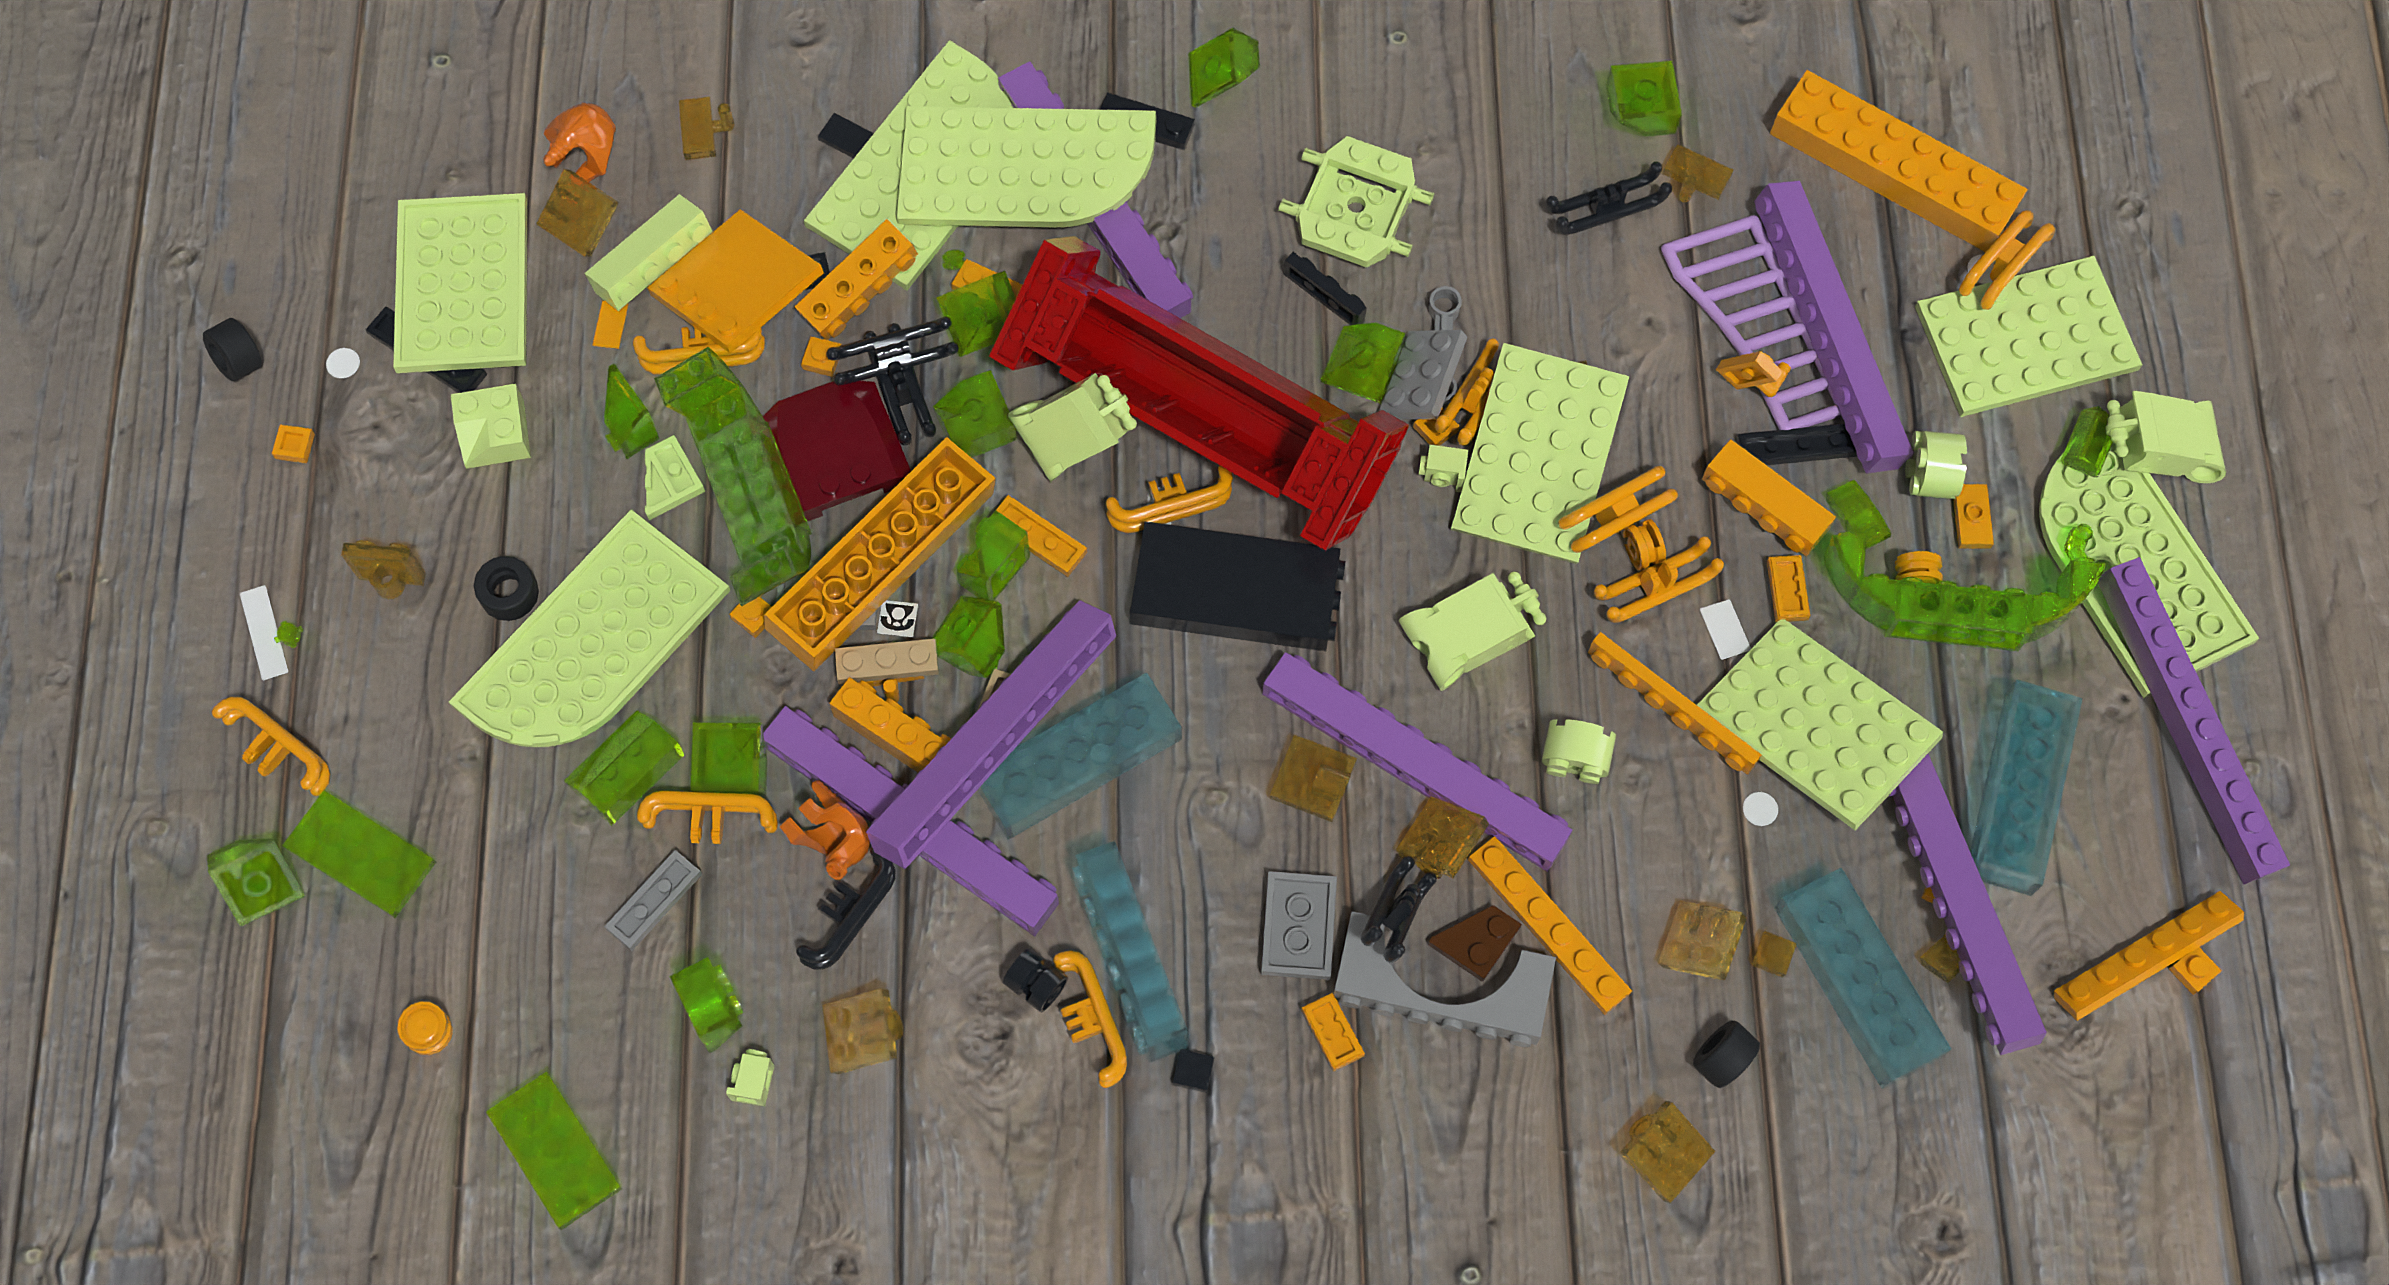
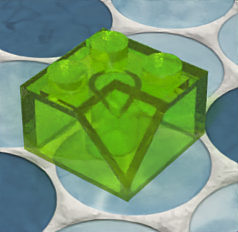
[1606,61,1682,136]
[936,271,1016,357]
[933,370,1017,458]
[957,510,1030,606]
[691,723,768,795]
[670,957,744,1053]

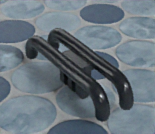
[1546,161,1672,235]
[826,317,959,385]
[864,323,936,445]
[796,847,896,969]
[1361,856,1437,963]

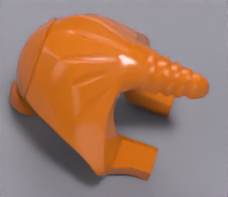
[544,103,616,188]
[779,780,870,880]

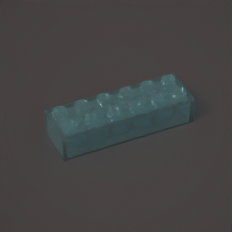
[977,673,1182,840]
[1970,679,2083,896]
[1072,841,1189,1063]
[1774,867,1952,1089]

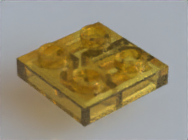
[536,169,619,257]
[341,540,426,599]
[1269,735,1357,822]
[1396,796,1489,879]
[1658,900,1747,981]
[823,988,903,1074]
[1620,1101,1716,1203]

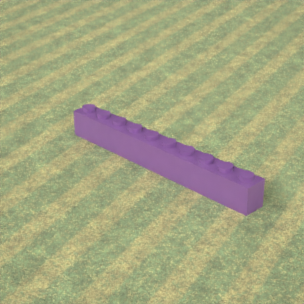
[998,61,1193,318]
[1754,181,1914,474]
[2096,557,2290,885]
[866,600,1116,869]
[1262,652,1573,872]
[760,706,1059,937]
[1888,754,2047,1055]

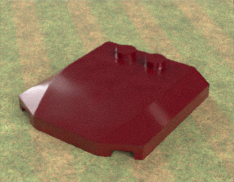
[753,381,911,527]

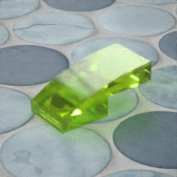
[1826,480,1891,551]

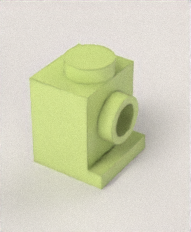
[1418,445,1468,492]
[726,1049,775,1107]

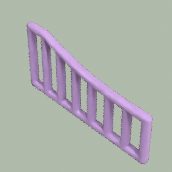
[1661,215,1842,430]

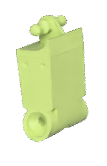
[1008,373,1137,483]
[2105,391,2226,483]
[1399,571,1546,691]

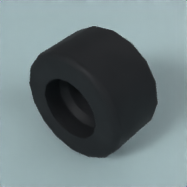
[203,318,262,382]
[473,556,539,621]
[1693,1020,1760,1088]

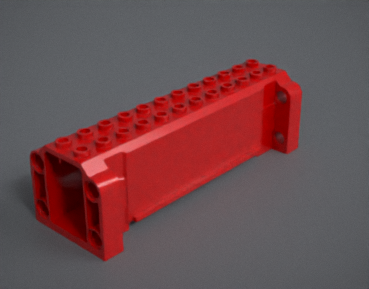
[989,236,1409,551]

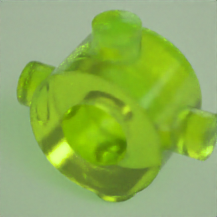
[942,249,966,270]
[274,621,303,648]

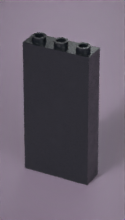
[1130,521,1346,652]

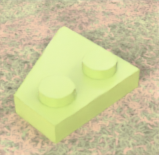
[645,435,705,520]

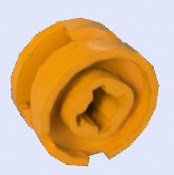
[1623,519,1666,570]
[1895,551,1943,593]
[397,1001,453,1055]

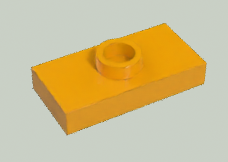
[1953,484,1994,549]
[1766,555,1810,622]
[1301,992,1365,1072]

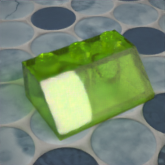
[564,710,684,826]

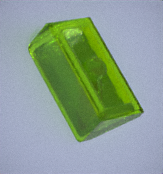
[2061,406,2113,478]

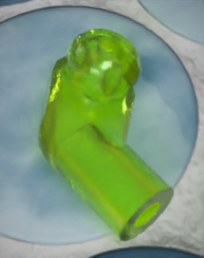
[2064,524,2094,574]

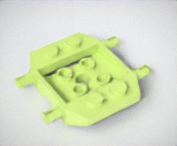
[1279,136,1435,268]

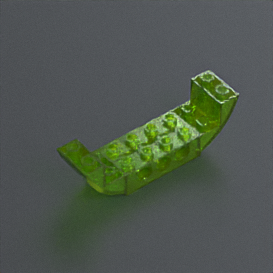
[654,347,812,606]
[1824,532,2106,651]

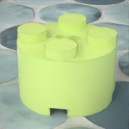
[1905,431,1967,499]
[1542,719,1616,784]

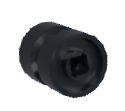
[1002,947,1069,1013]

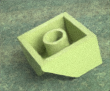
[451,383,531,469]

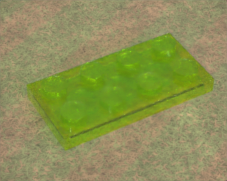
[282,790,436,918]
[486,1071,622,1230]

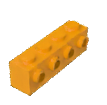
[794,219,918,340]
[1702,439,1836,557]
[829,677,951,772]

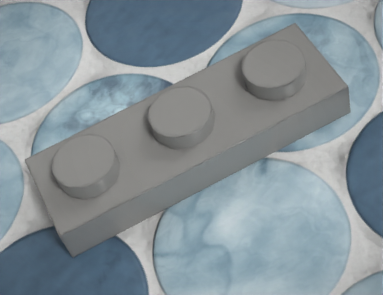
[604,850,702,951]

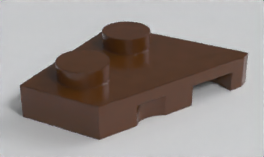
[1428,905,1522,982]

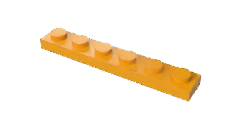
[1588,632,1762,775]
[1468,836,1632,1015]
[2054,891,2244,1021]

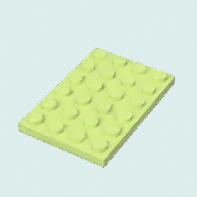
[393,193,527,373]
[1915,256,2142,417]
[1451,343,1630,564]
[1697,619,1943,831]

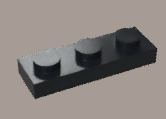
[1100,92,1195,151]
[1284,252,1367,330]

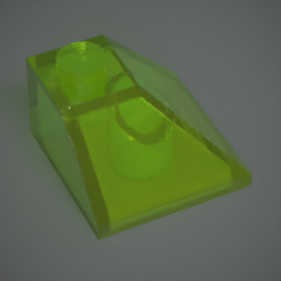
[1189,28,1260,108]
[1321,322,1405,404]
[604,364,660,459]
[931,595,1005,678]
[207,839,305,927]

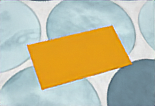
[592,300,629,349]

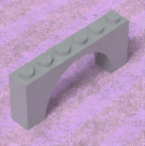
[1334,911,1556,1047]

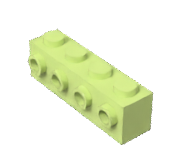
[585,194,713,311]

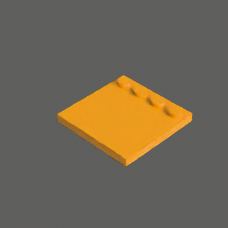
[647,209,824,354]

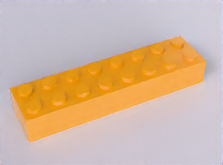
[1770,70,2028,252]
[764,437,996,672]

